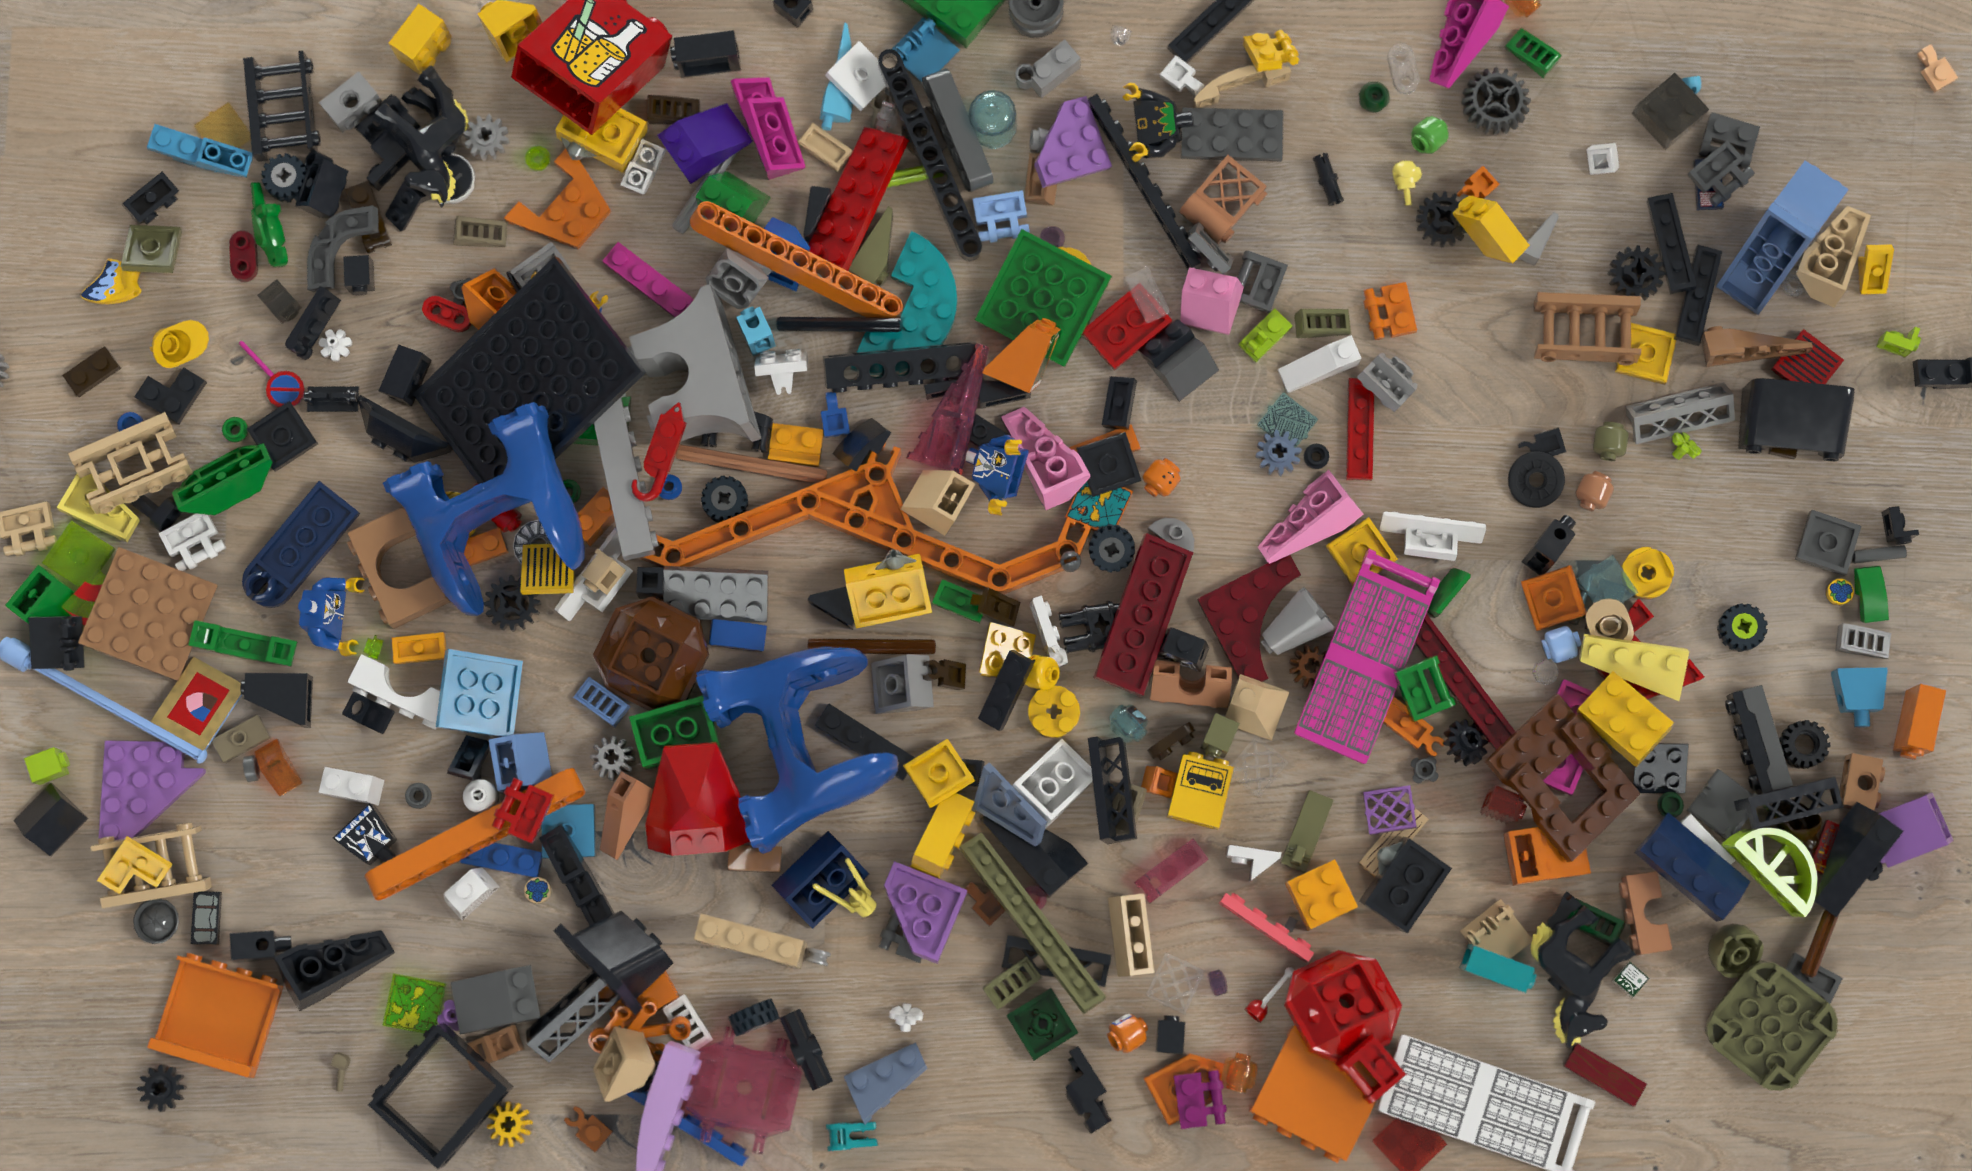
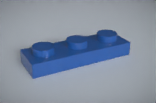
[460,843,542,877]

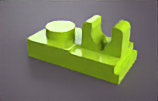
[1238,308,1293,363]

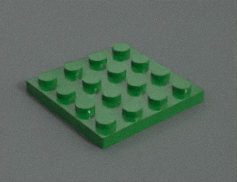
[975,229,1113,367]

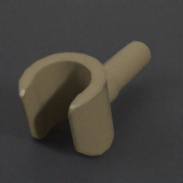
[870,95,889,129]
[331,1052,350,1092]

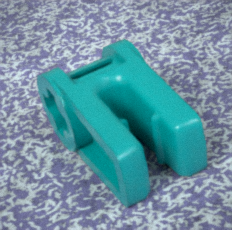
[826,1122,878,1151]

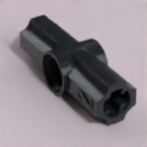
[779,1009,833,1091]

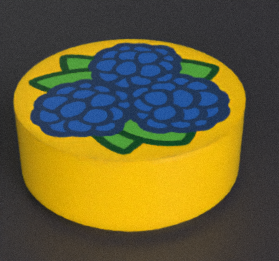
[1826,579,1854,605]

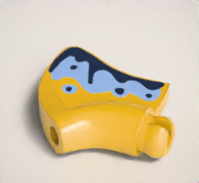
[81,259,142,304]

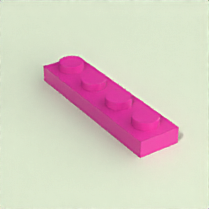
[602,242,694,318]

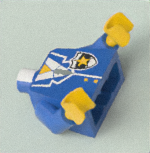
[965,435,1029,516]
[298,577,365,656]

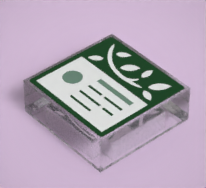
[1612,961,1650,998]

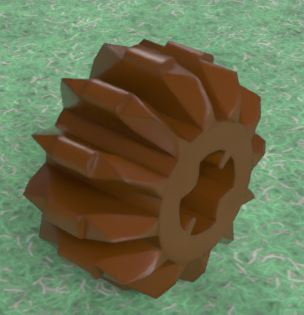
[1289,645,1327,689]

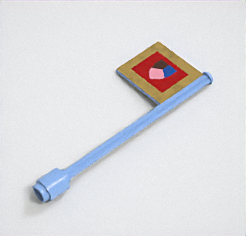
[0,637,242,764]

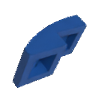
[709,619,767,652]

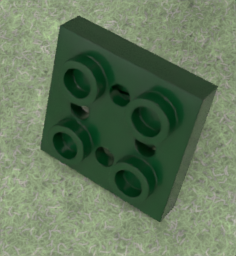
[1006,988,1079,1061]

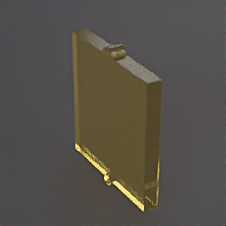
[194,102,251,148]

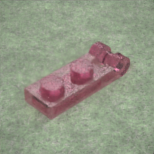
[1134,839,1209,903]

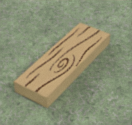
[1358,803,1429,877]

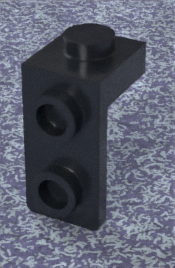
[385,181,432,232]

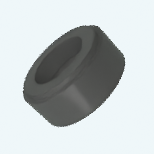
[243,755,260,782]

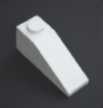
[1278,335,1362,393]

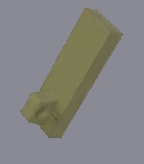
[1280,790,1334,873]

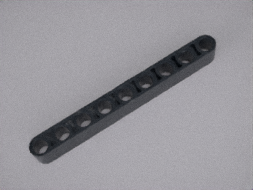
[878,49,982,261]

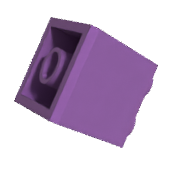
[1879,792,1954,868]

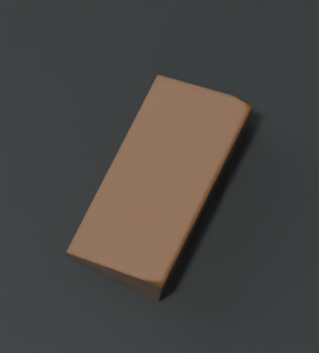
[1024,153,1057,205]
[727,845,782,873]

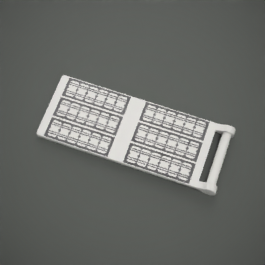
[1378,1035,1595,1171]

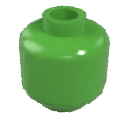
[1411,116,1449,154]

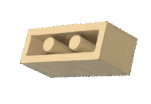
[1108,893,1154,977]

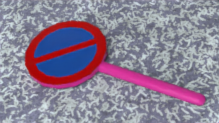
[239,341,305,407]

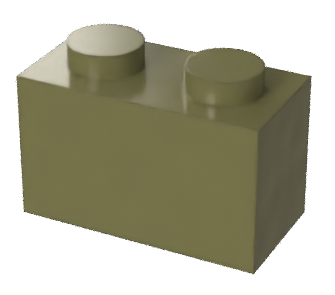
[1200,713,1240,758]

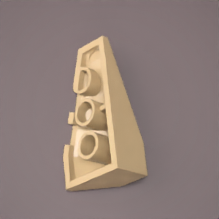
[1796,206,1871,308]

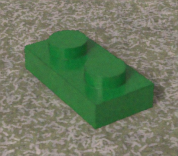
[932,579,983,624]

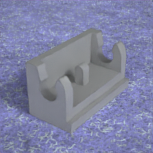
[510,241,571,288]

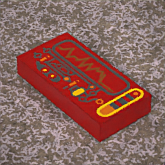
[1812,820,1839,875]

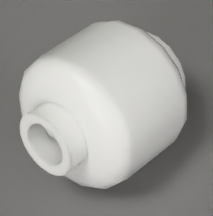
[463,779,499,814]

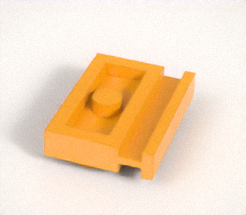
[768,423,824,467]

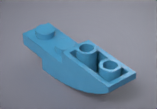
[147,124,253,178]

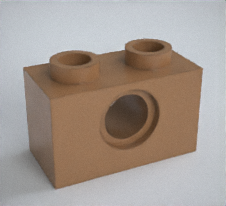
[1839,753,1885,811]

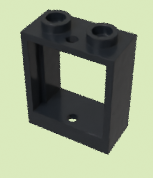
[670,30,741,78]

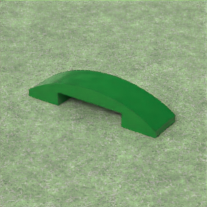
[189,620,298,667]

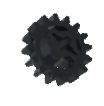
[1415,191,1467,248]
[1608,245,1665,301]
[484,575,541,632]

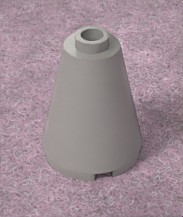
[1261,587,1335,655]

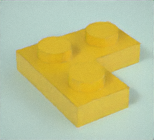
[97,836,172,894]

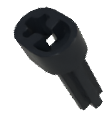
[130,495,182,532]

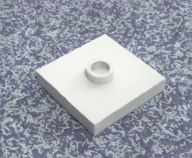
[825,41,886,111]

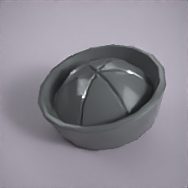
[133,898,179,944]

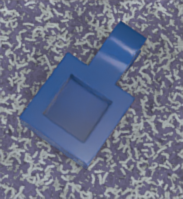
[821,392,850,438]

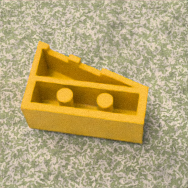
[910,793,976,879]

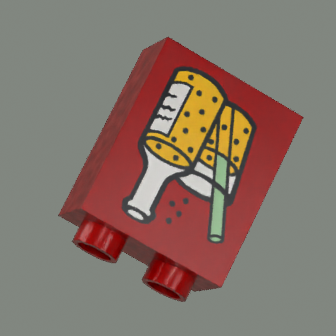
[511,0,673,135]

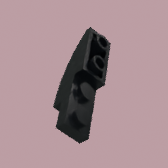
[1913,357,1972,389]

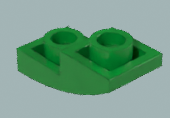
[1854,566,1889,623]

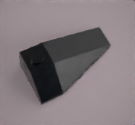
[1814,802,1904,917]
[980,815,1088,898]
[274,930,395,1012]

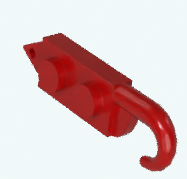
[631,402,687,502]

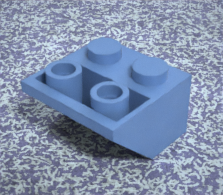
[489,732,552,794]

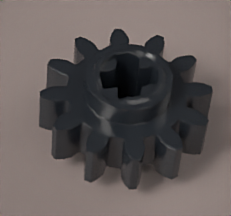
[1442,719,1489,767]
[137,1064,187,1112]

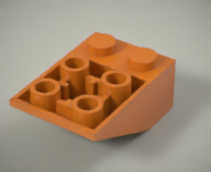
[1503,827,1591,886]

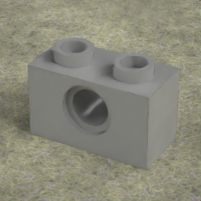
[319,72,382,132]

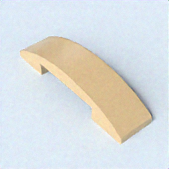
[1193,65,1291,108]

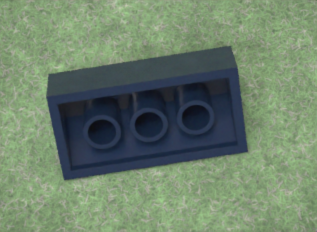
[1634,812,1751,922]

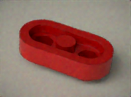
[422,296,471,332]

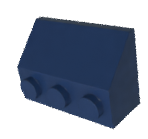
[771,831,869,929]

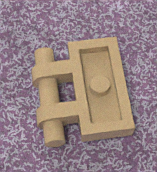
[0,502,57,556]

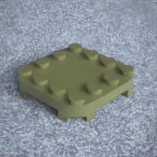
[1705,960,1838,1091]

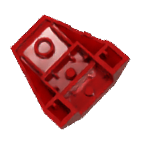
[645,742,750,856]

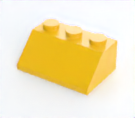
[477,0,542,63]

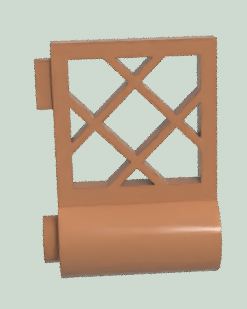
[1179,155,1267,244]

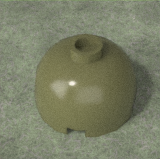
[1708,923,1764,978]

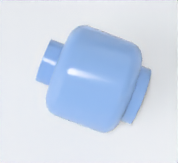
[1541,626,1582,663]

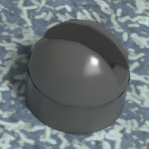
[1060,551,1081,572]

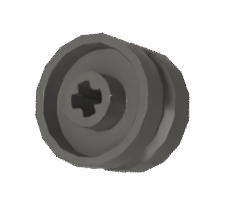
[1009,0,1064,38]

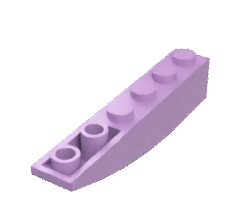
[636,1041,702,1171]

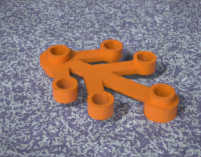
[588,998,691,1062]

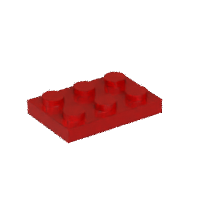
[1082,283,1173,371]

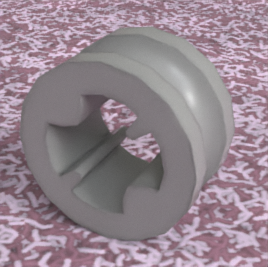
[805,947,831,966]

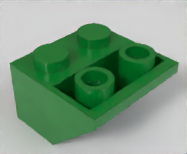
[5,565,87,624]

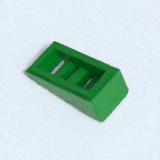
[1505,28,1562,79]

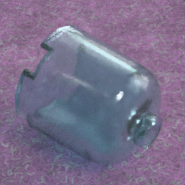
[968,90,1018,149]

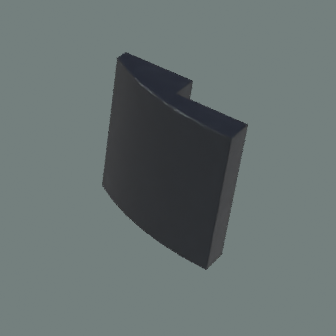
[833,418,892,471]

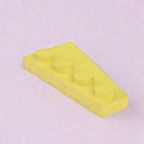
[1579,634,1689,701]

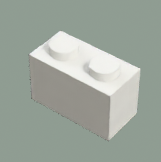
[319,767,384,806]

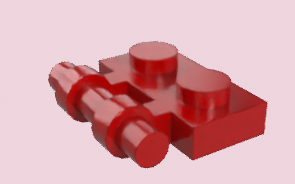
[492,778,554,844]

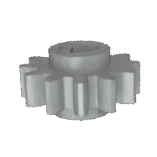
[463,114,510,161]

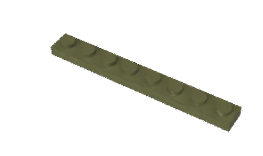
[960,832,1106,1014]

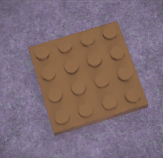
[78,547,218,681]

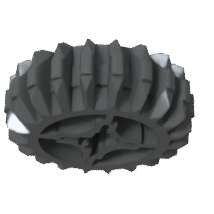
[1461,67,1531,136]

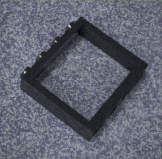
[368,1023,514,1170]

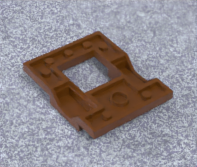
[1484,694,1641,862]

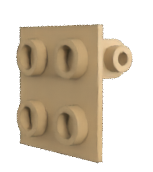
[1460,899,1532,959]

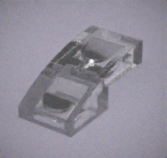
[1124,266,1171,323]

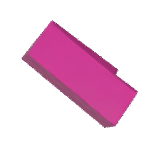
[730,77,806,180]

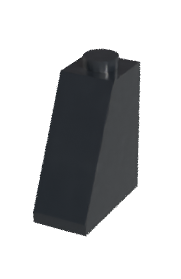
[240,673,313,728]

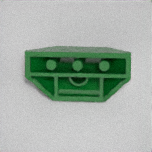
[172,443,272,516]

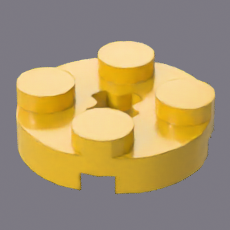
[1620,547,1674,599]
[1028,685,1080,738]

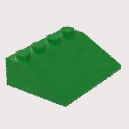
[901,0,1005,49]

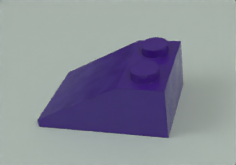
[657,103,753,184]

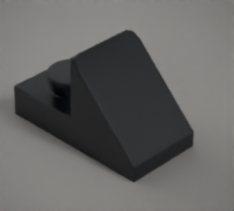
[447,735,490,781]

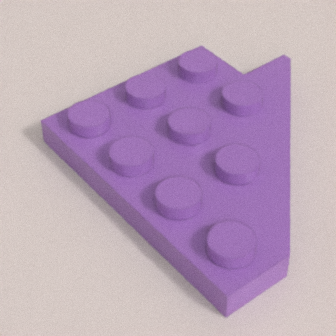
[99,741,206,840]

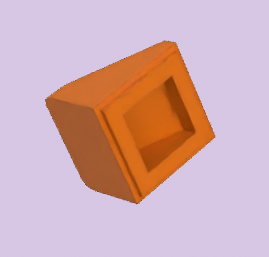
[1141,766,1177,798]

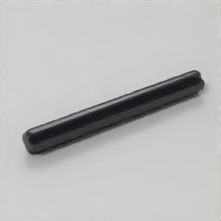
[776,317,902,332]

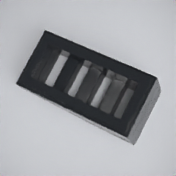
[804,186,832,242]

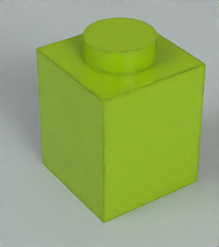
[24,747,70,785]

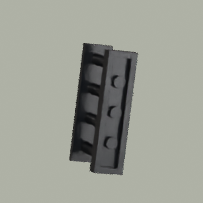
[243,50,321,162]

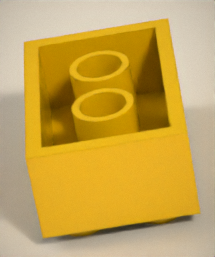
[1577,671,1674,767]

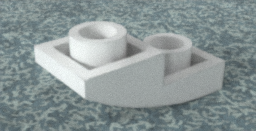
[620,139,667,195]

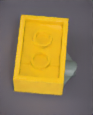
[555,108,648,173]
[844,549,932,629]

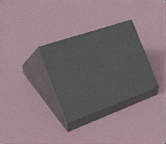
[1147,337,1219,402]

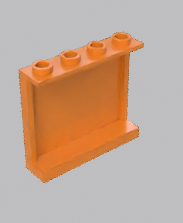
[147,952,284,1078]
[1249,1025,1378,1163]

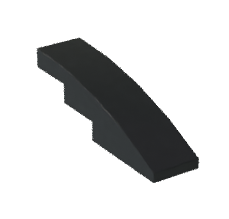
[924,380,1031,409]
[539,825,614,926]

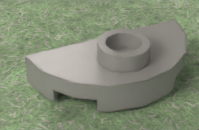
[1148,518,1194,552]

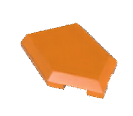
[1144,1053,1226,1126]

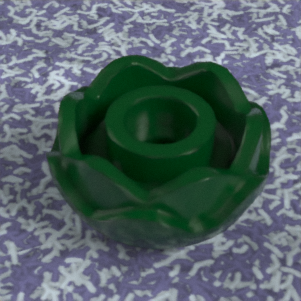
[1358,81,1390,113]

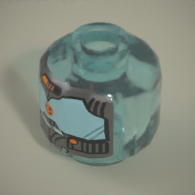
[1109,704,1148,743]

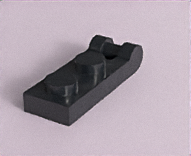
[285,286,341,360]

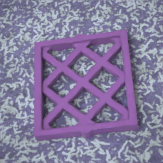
[1363,785,1417,835]

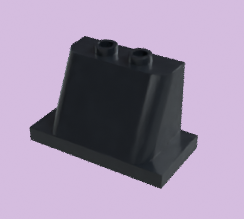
[553,910,674,1015]

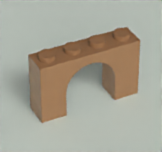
[347,507,450,629]

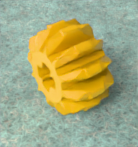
[487,1102,533,1147]

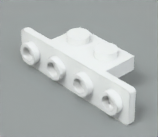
[1380,512,1486,561]
[555,527,633,621]

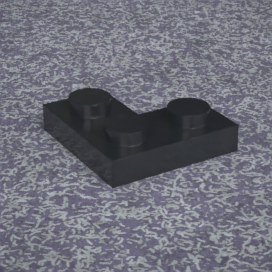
[134,367,207,425]

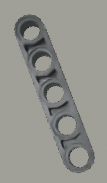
[922,68,994,192]

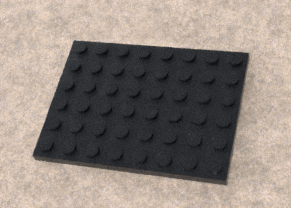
[413,256,646,484]

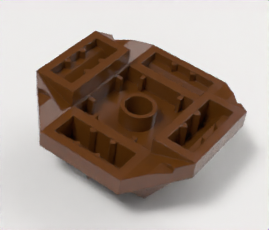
[593,596,709,711]

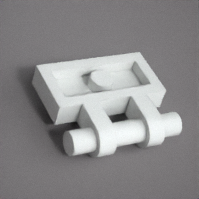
[159,514,226,571]

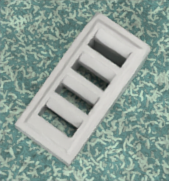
[662,995,714,1050]

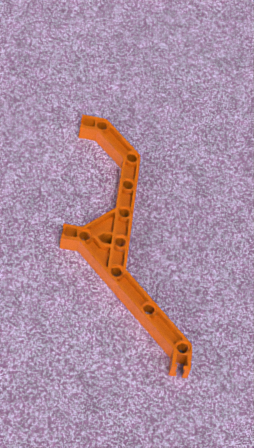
[640,443,1092,595]

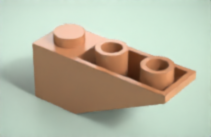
[600,771,654,860]

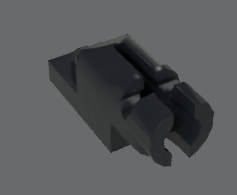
[367,110,421,192]
[1065,1046,1112,1134]

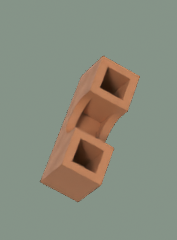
[1150,660,1232,708]
[1619,871,1672,956]

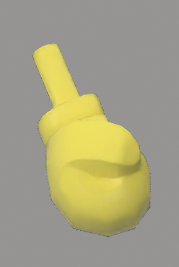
[1392,160,1422,206]

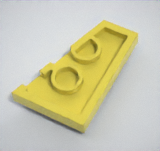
[57,474,140,542]

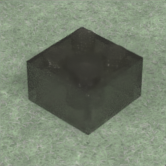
[1632,73,1709,150]

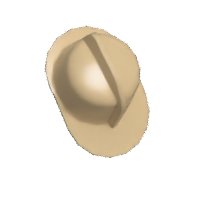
[1586,599,1634,641]

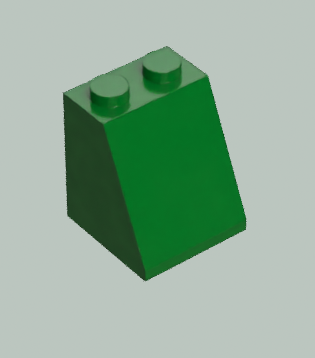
[695,171,770,231]

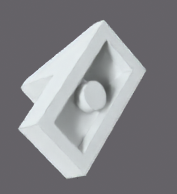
[1226,845,1281,882]

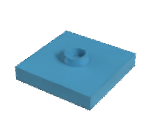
[542,804,596,859]

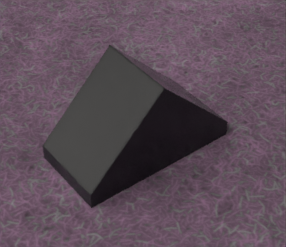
[807,586,855,630]

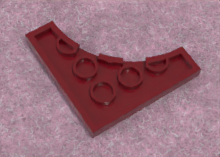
[1197,555,1301,682]

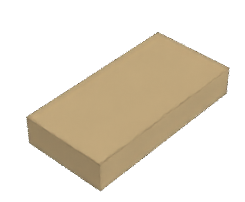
[798,123,853,173]

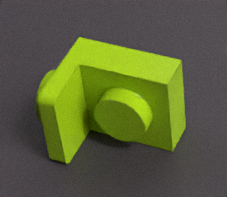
[1876,327,1921,357]

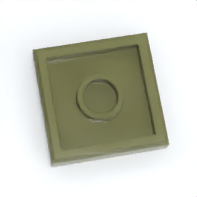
[121,225,182,273]

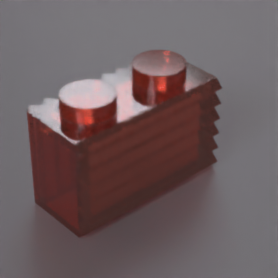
[1480,785,1527,825]

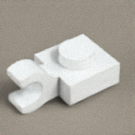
[1160,55,1205,97]

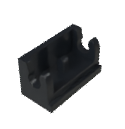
[378,344,432,407]

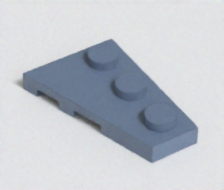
[973,763,1047,846]
[844,1042,928,1124]

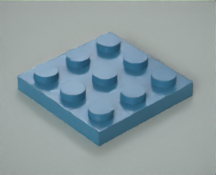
[436,649,523,737]

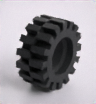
[1779,720,1831,769]

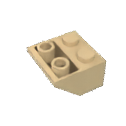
[900,470,975,536]

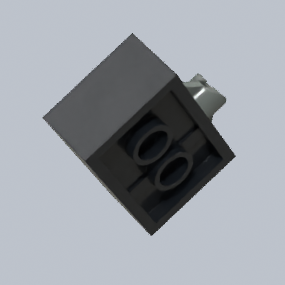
[1359,837,1452,934]

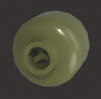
[1593,422,1629,461]

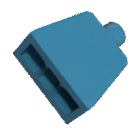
[1831,668,1888,727]

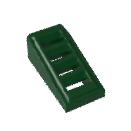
[1566,898,1625,946]

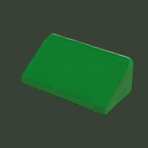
[1427,568,1471,618]

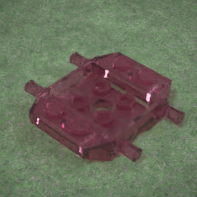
[685,1026,803,1154]

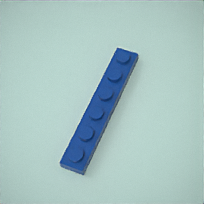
[626,1091,749,1167]

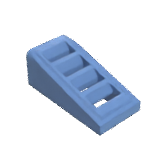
[573,677,631,728]

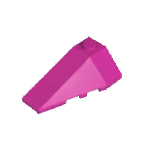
[1429,0,1509,88]

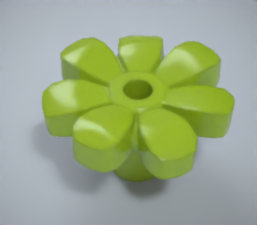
[1672,432,1702,460]

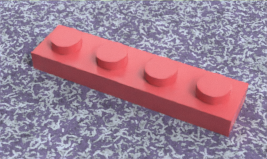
[1219,892,1314,963]

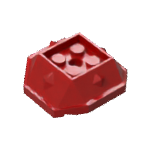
[1284,950,1402,1064]

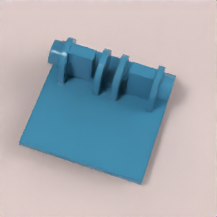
[892,17,960,82]

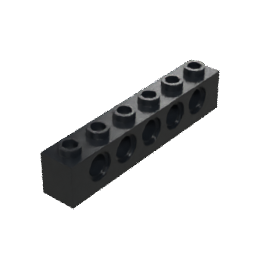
[823,341,980,393]

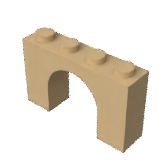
[694,914,808,969]

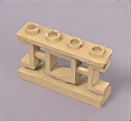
[68,412,193,514]

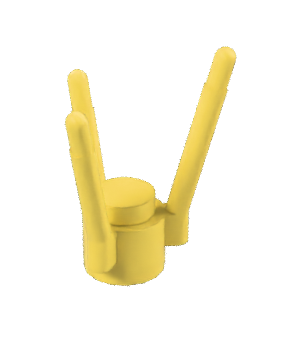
[812,858,877,917]

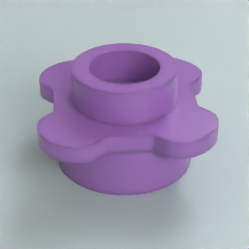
[437,1000,459,1031]

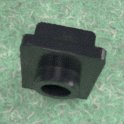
[342,692,395,734]

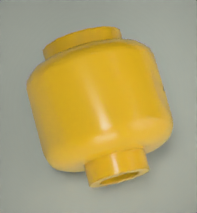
[1025,655,1060,690]

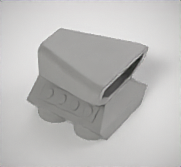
[705,238,773,309]

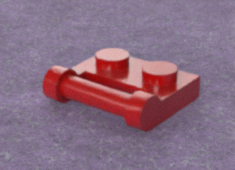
[1336,1033,1407,1104]

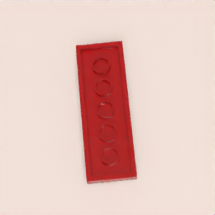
[809,127,909,271]

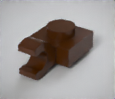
[964,882,1005,927]

